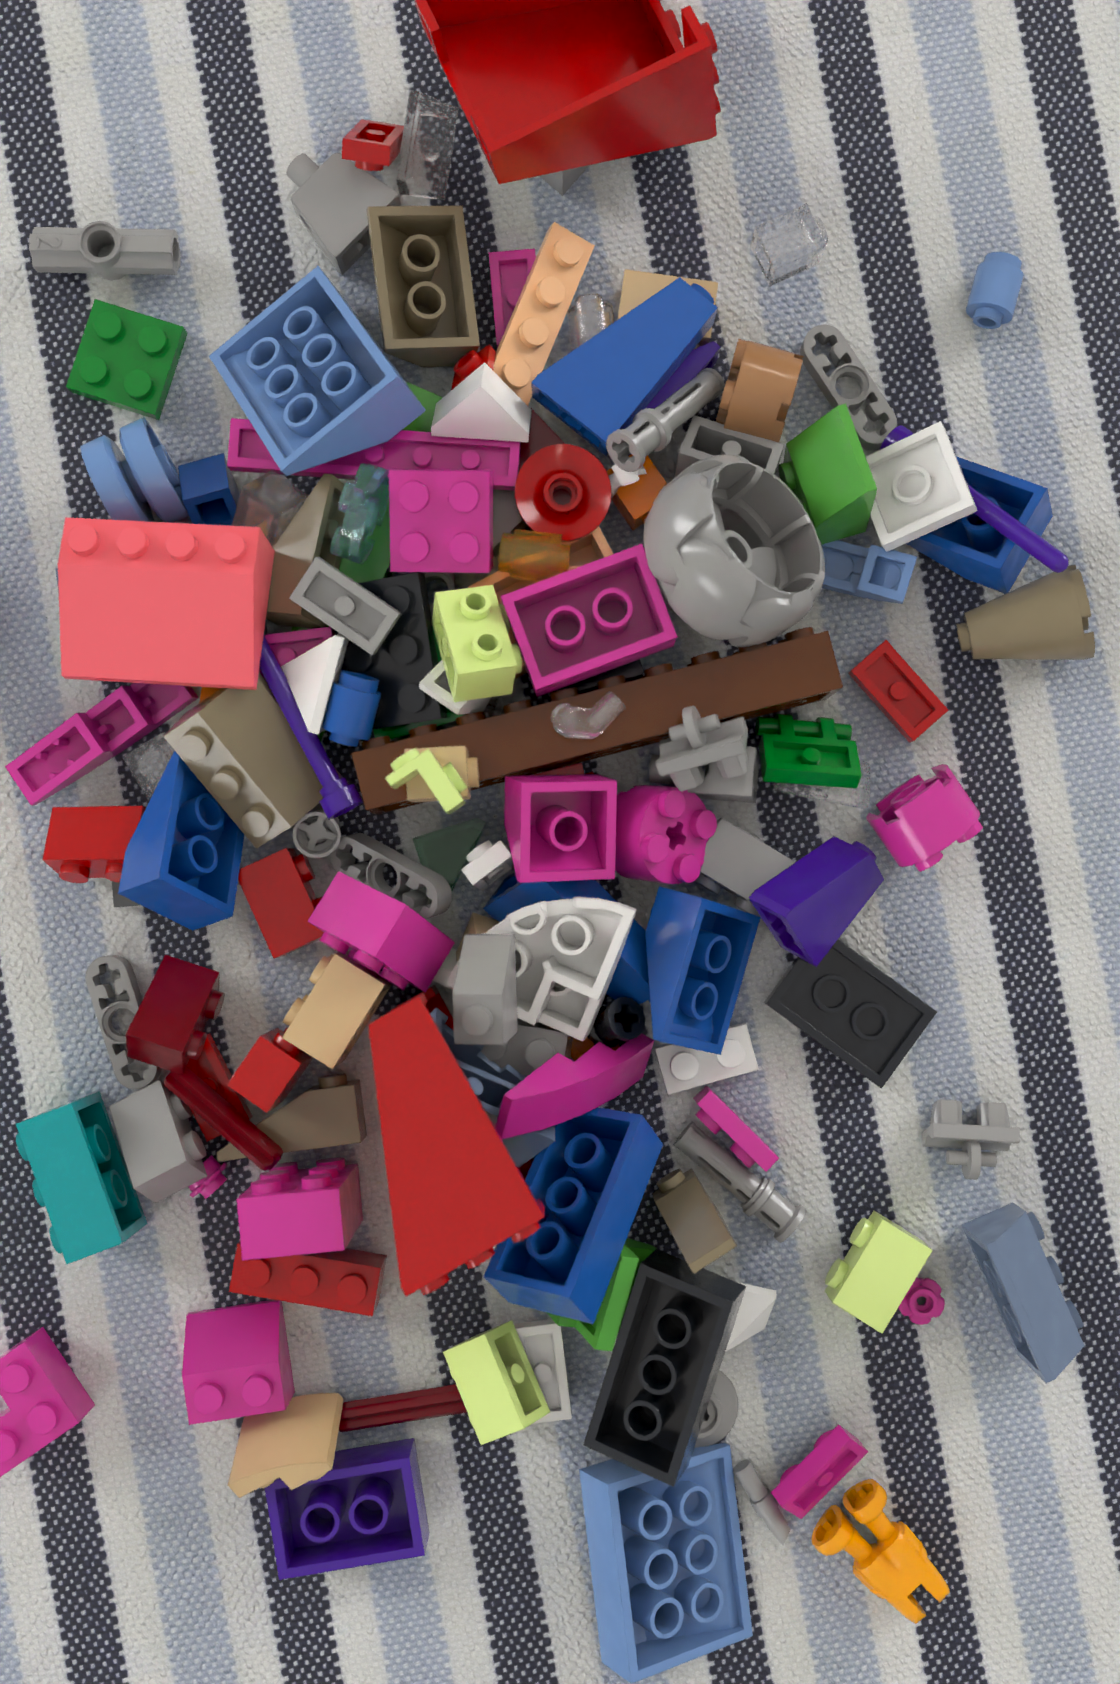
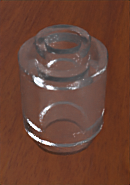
[567,294,614,352]

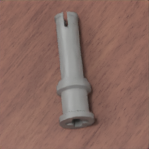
[606,368,725,472]
[673,1122,807,1243]

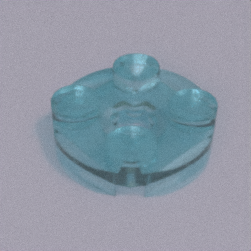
[330,463,389,565]

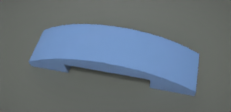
[822,540,917,604]

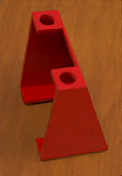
[414,0,721,184]
[368,985,545,1297]

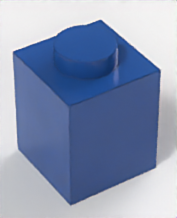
[178,453,244,526]

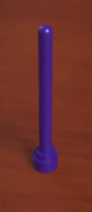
[880,425,1069,573]
[259,636,363,820]

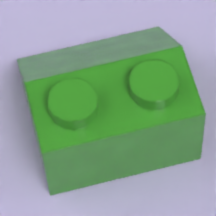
[778,404,877,544]

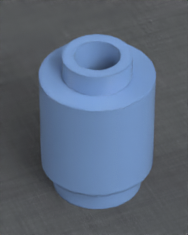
[966,252,1024,329]

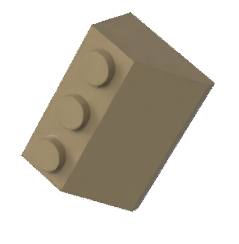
[367,205,480,368]
[163,673,343,849]

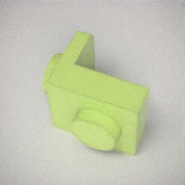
[385,748,468,815]

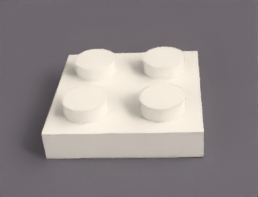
[866,421,978,552]

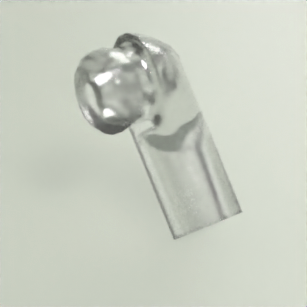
[551,691,626,739]

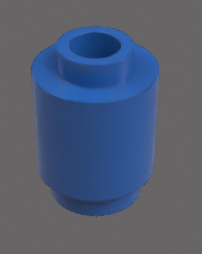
[322,670,381,746]

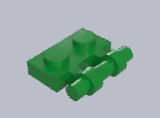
[755,714,862,789]

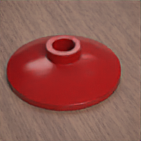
[514,444,612,542]

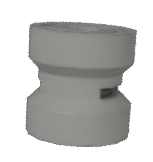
[292,803,341,858]

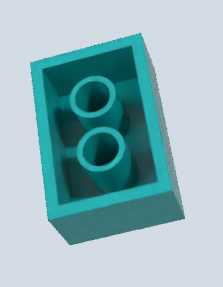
[16,1091,148,1265]

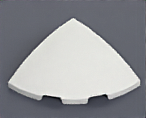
[445,897,637,1042]

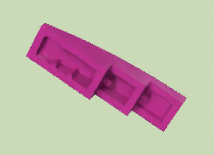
[5,683,199,806]
[495,1033,655,1140]

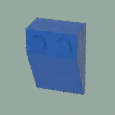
[906,456,1053,594]
[118,751,244,931]
[645,886,761,1055]

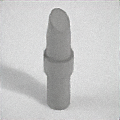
[733,1460,790,1545]

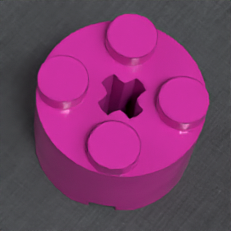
[866,764,983,871]
[615,785,717,884]

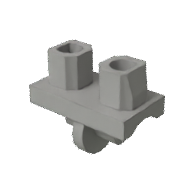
[655,706,748,791]
[922,1099,1020,1180]

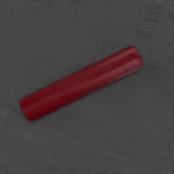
[164,1067,283,1171]
[339,1384,467,1433]

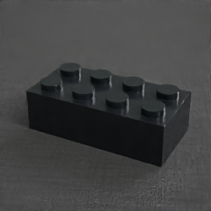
[583,1249,746,1487]

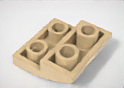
[228,1393,344,1498]

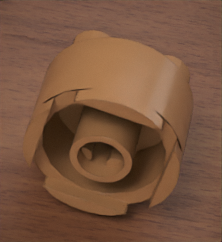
[716,339,803,442]

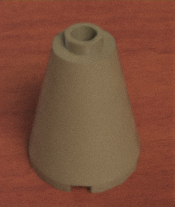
[956,564,1095,660]

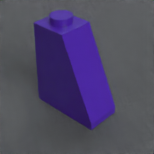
[749,836,884,967]

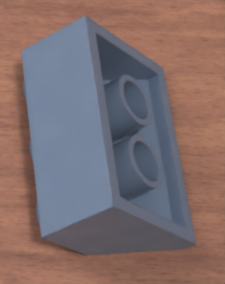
[962,1202,1084,1383]

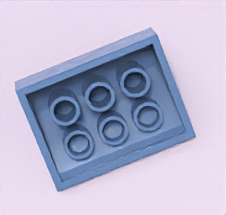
[209,266,426,476]
[579,1443,753,1684]

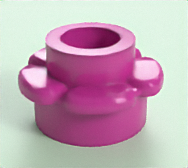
[188,1155,227,1199]
[898,1277,945,1325]

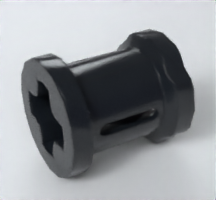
[587,997,645,1048]

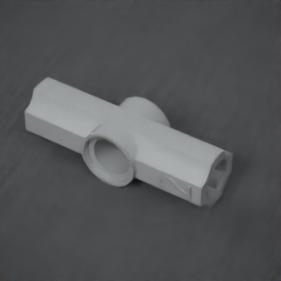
[29,221,181,281]

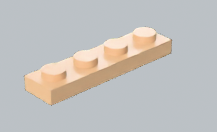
[494,222,595,406]

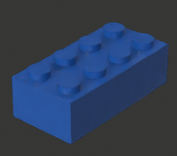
[483,1107,663,1324]

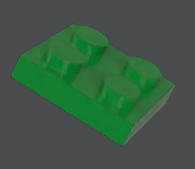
[66,299,188,420]

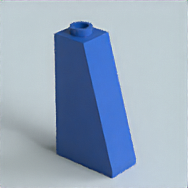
[531,277,718,457]
[483,872,650,1004]

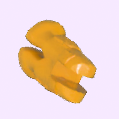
[811,1479,950,1624]

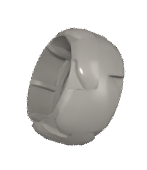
[643,454,825,647]

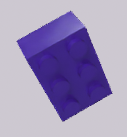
[265,1438,430,1580]

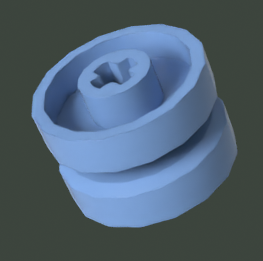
[80,417,189,523]

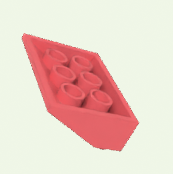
[58,517,275,690]

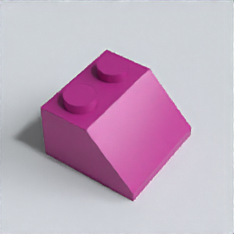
[504,774,617,883]
[182,1300,295,1425]

